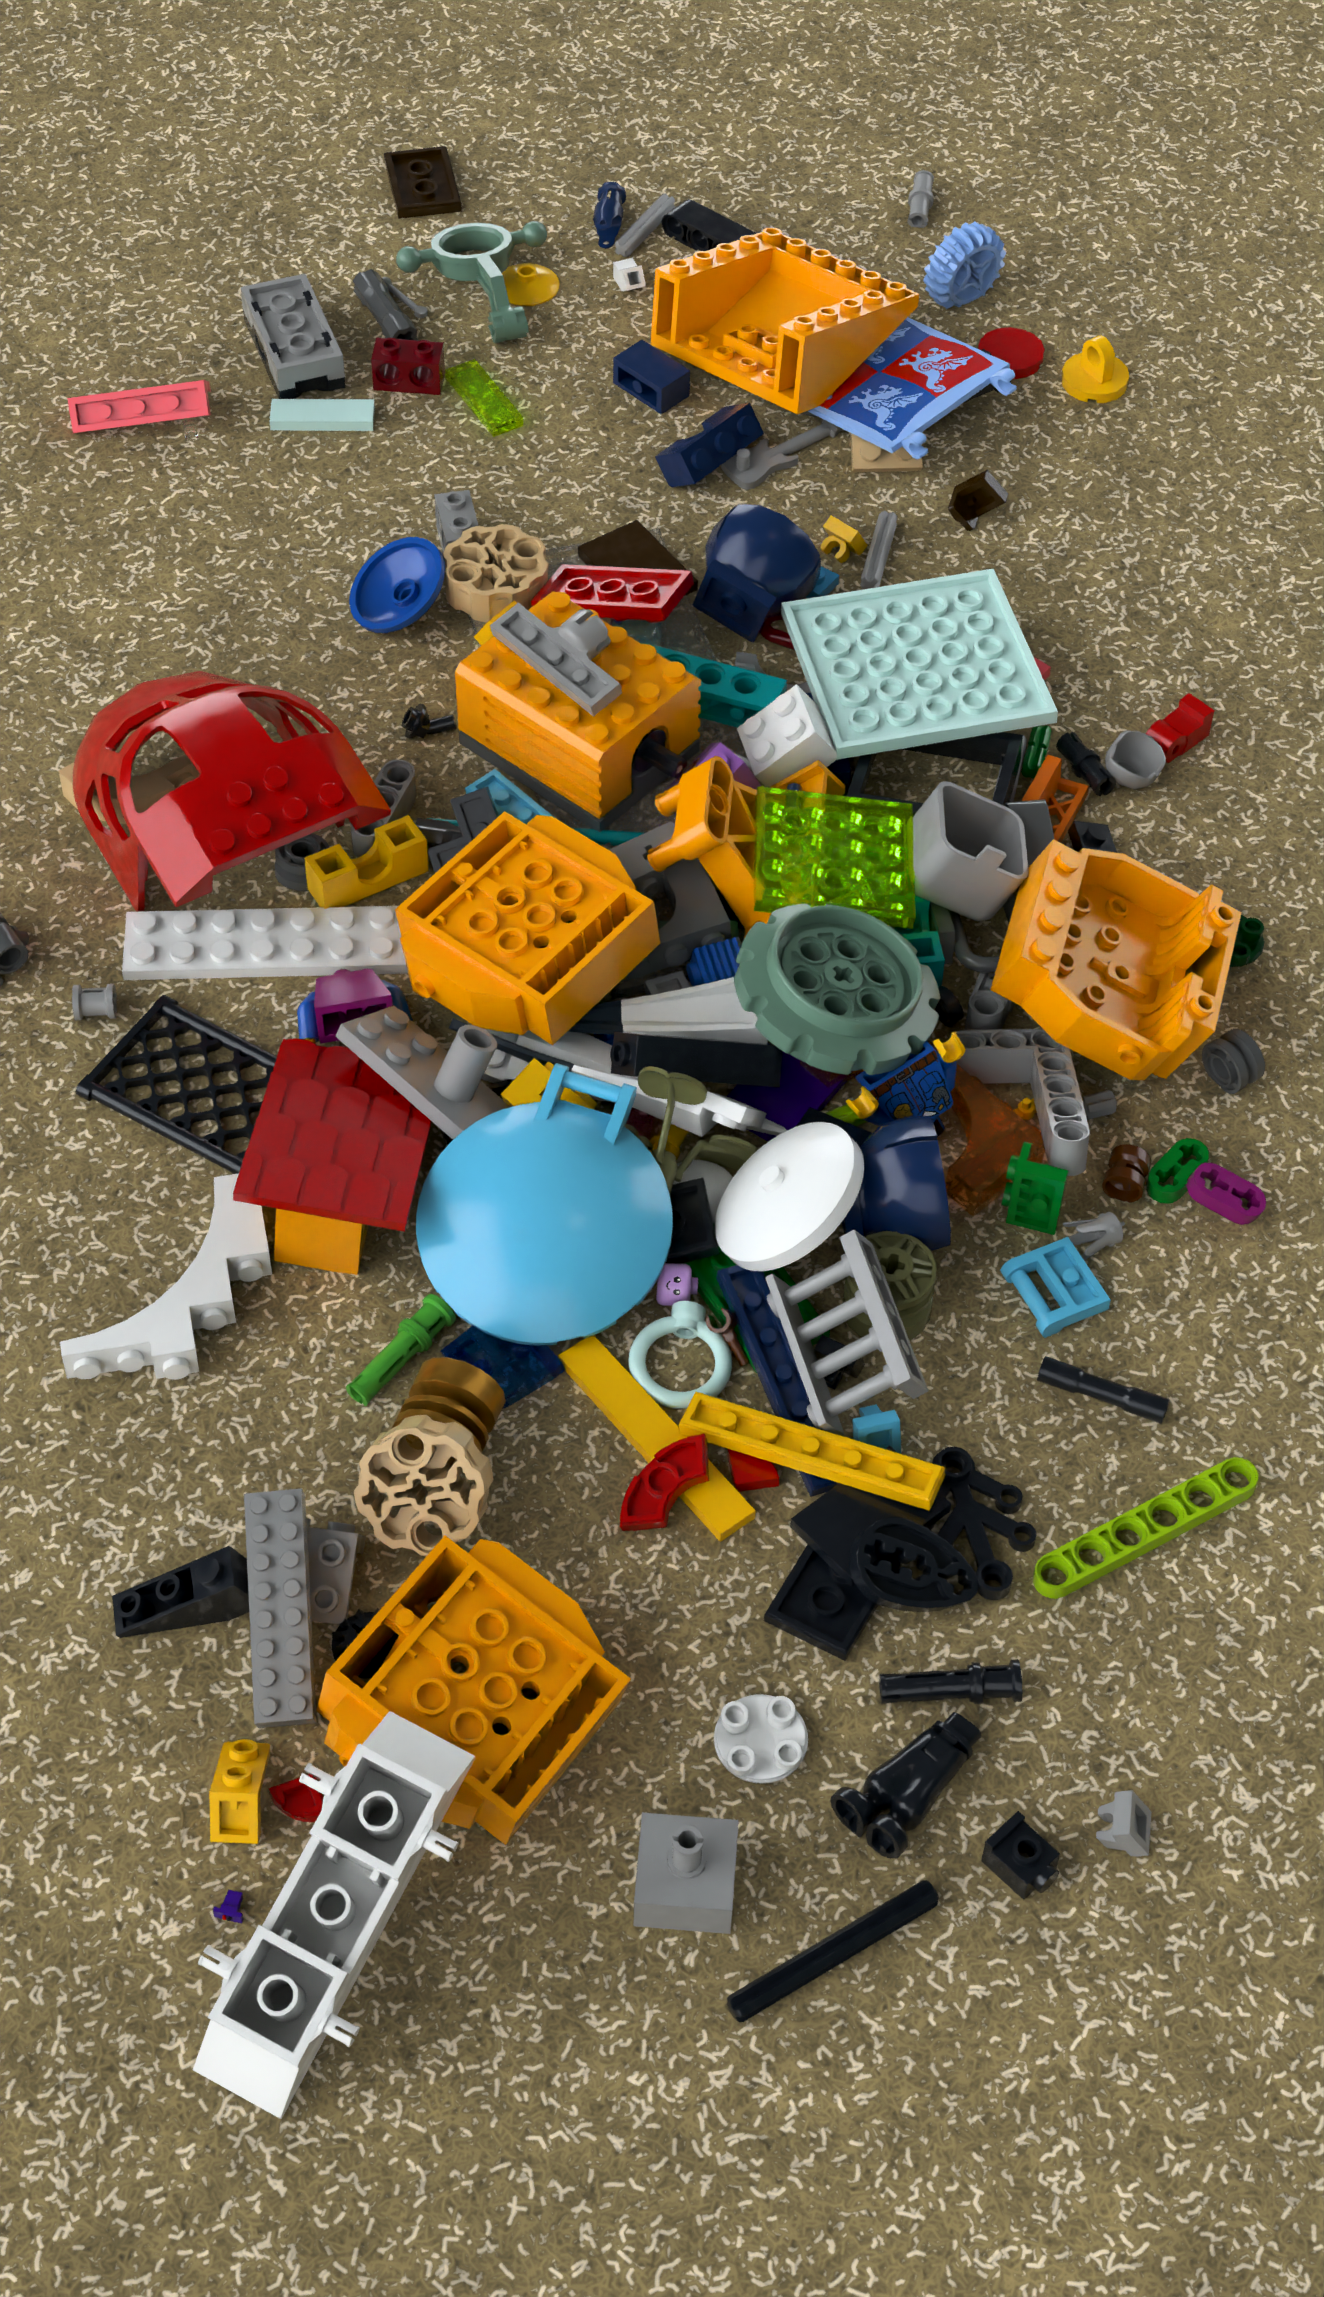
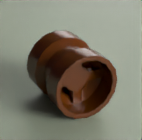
[1102,1144,1152,1203]

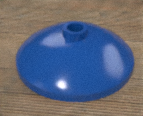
[349,537,445,633]

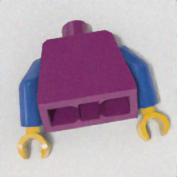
[297,969,413,1044]

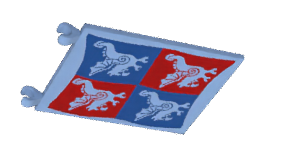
[808,317,1017,459]

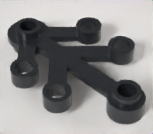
[928,1447,1036,1600]

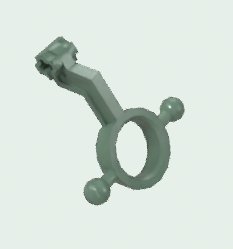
[396,221,547,343]

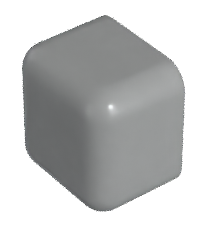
[904,781,1029,921]

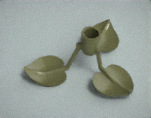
[625,1066,758,1193]

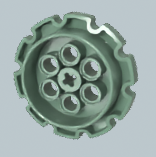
[734,903,940,1075]

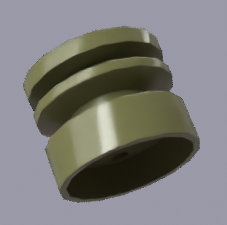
[843,1231,937,1341]

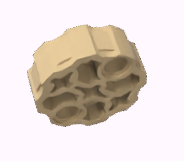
[443,524,549,622]
[354,1415,494,1556]

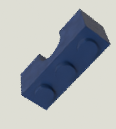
[655,402,764,487]

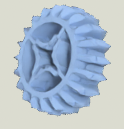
[923,221,1006,309]

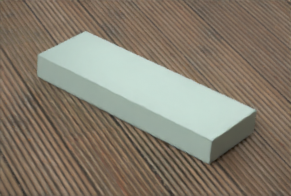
[270,399,375,431]

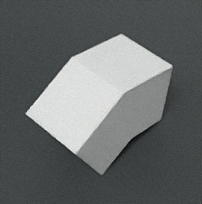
[613,258,646,291]

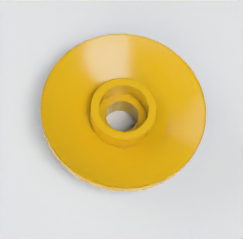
[502,263,560,306]

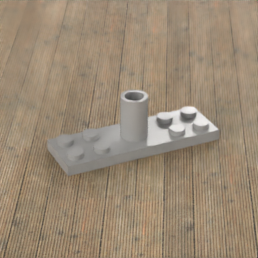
[335,1006,511,1139]

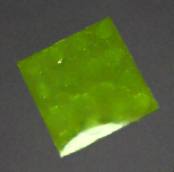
[754,786,916,929]

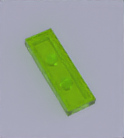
[445,359,523,437]

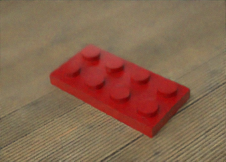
[531,564,694,623]

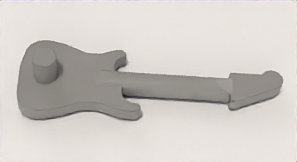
[721,420,842,490]

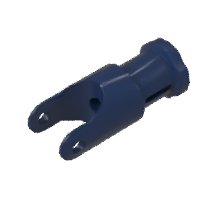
[593,181,626,249]

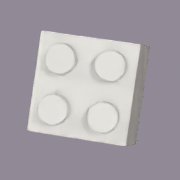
[737,684,837,788]

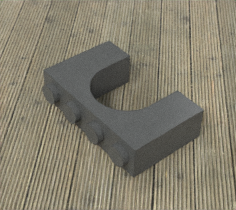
[566,858,732,983]

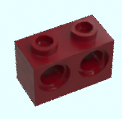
[371,337,445,395]

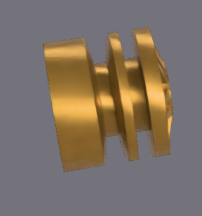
[392,1357,506,1474]

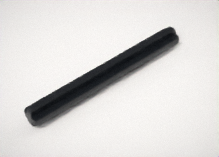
[727,1880,939,2022]

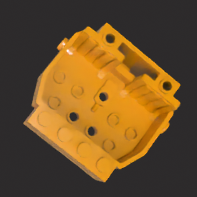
[395,811,660,1046]
[990,839,1242,1080]
[316,1535,631,1845]

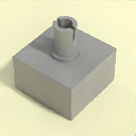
[633,1812,739,1934]

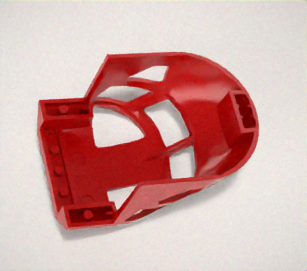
[73,671,391,912]

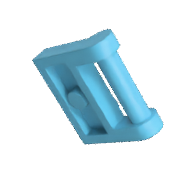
[1000,1237,1111,1338]

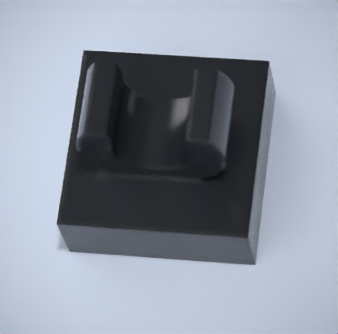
[814,1335,865,1390]

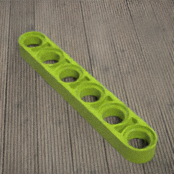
[1033,1457,1258,1599]

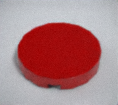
[978,327,1045,379]

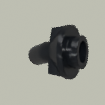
[401,703,457,739]

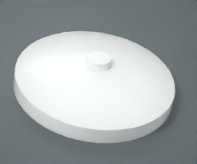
[715,1122,864,1271]

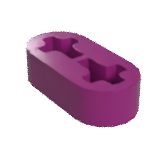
[1186,1163,1266,1225]

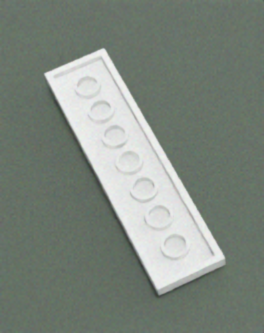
[122,906,408,980]

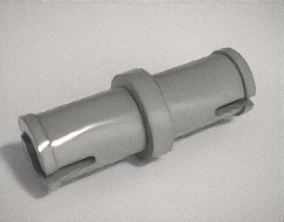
[907,170,934,228]

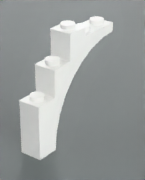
[60,1173,272,1380]

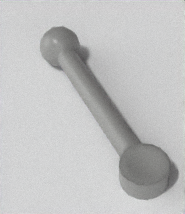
[382,277,428,318]

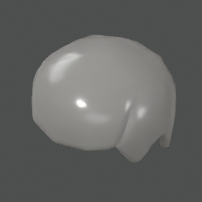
[1105,730,1166,790]

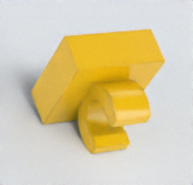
[821,515,868,563]

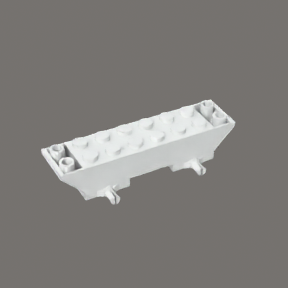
[193,1711,476,2119]

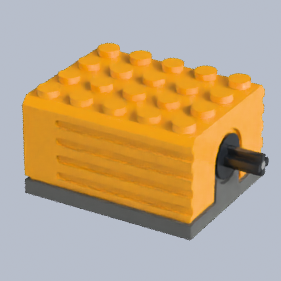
[455,591,701,832]

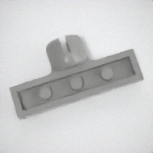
[490,602,622,717]

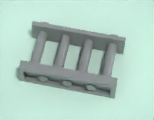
[765,1230,929,1436]

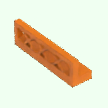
[1021,755,1089,843]

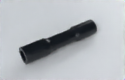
[1037,1356,1170,1424]

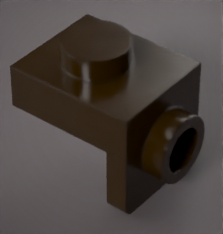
[948,470,1009,531]

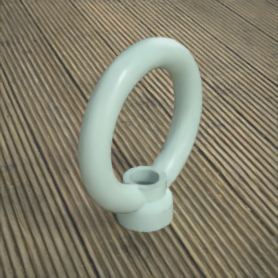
[628,1301,732,1409]

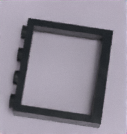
[844,732,1023,840]

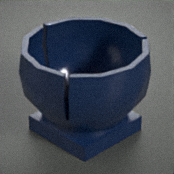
[692,504,821,643]
[841,1116,951,1251]

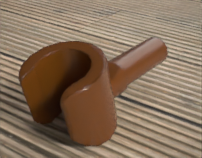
[706,1308,750,1367]

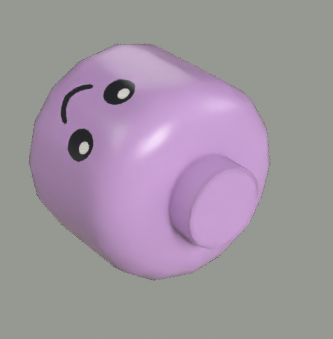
[656,1263,698,1306]

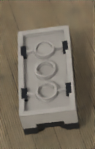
[241,274,346,399]

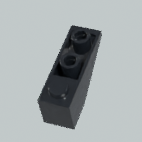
[112,1546,249,1638]

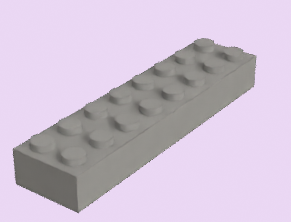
[244,1488,317,1728]

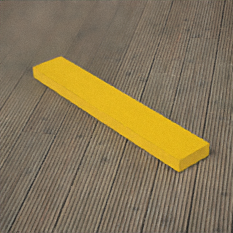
[558,1335,756,1542]
[679,1392,945,1511]

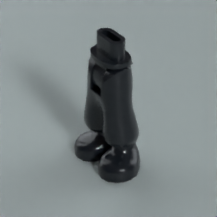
[830,1712,981,1858]

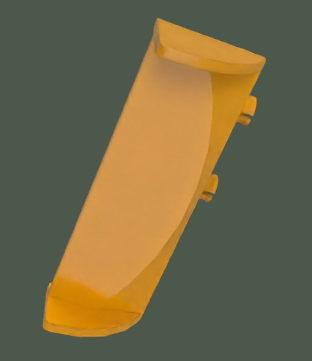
[647,756,845,938]

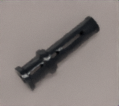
[879,1659,1023,1704]

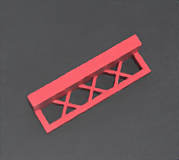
[67,380,211,433]

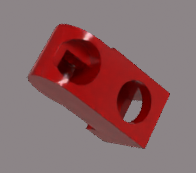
[1146,693,1214,763]

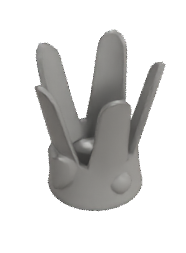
[1063,1212,1125,1261]

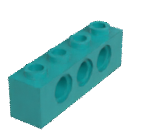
[646,643,787,728]

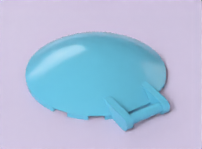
[416,1063,673,1346]

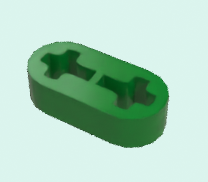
[1146,1138,1209,1204]

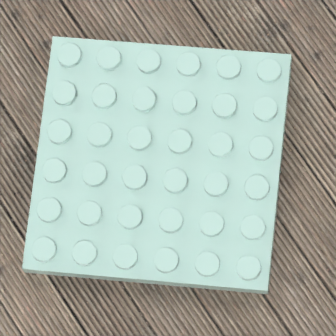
[781,569,1058,760]

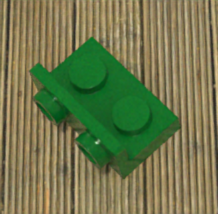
[1001,1142,1069,1235]

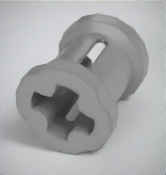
[72,984,117,1021]

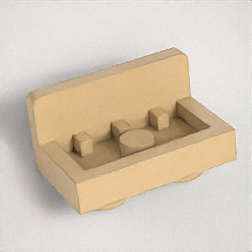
[849,433,923,473]

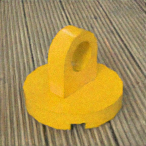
[1062,335,1129,403]

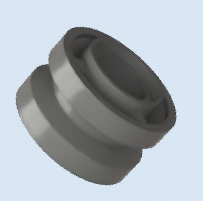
[275,833,329,891]
[1202,1029,1265,1094]

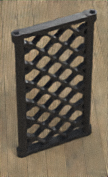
[76,995,277,1174]

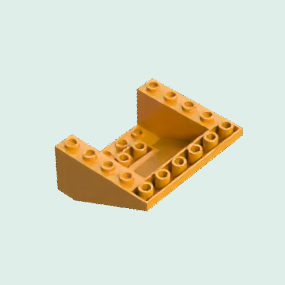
[650,228,919,415]

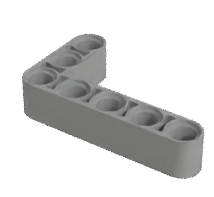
[950,1029,1090,1176]

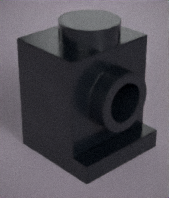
[981,1811,1060,1900]

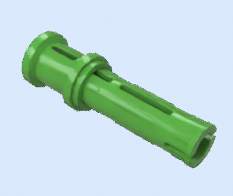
[346,1294,456,1406]

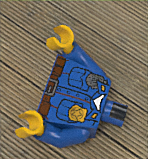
[846,1031,966,1137]

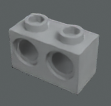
[434,490,479,553]

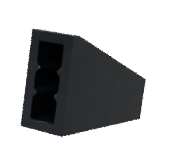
[610,1032,783,1087]

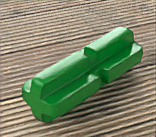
[1021,725,1052,779]

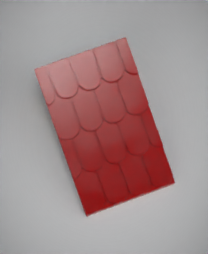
[233,1038,432,1275]

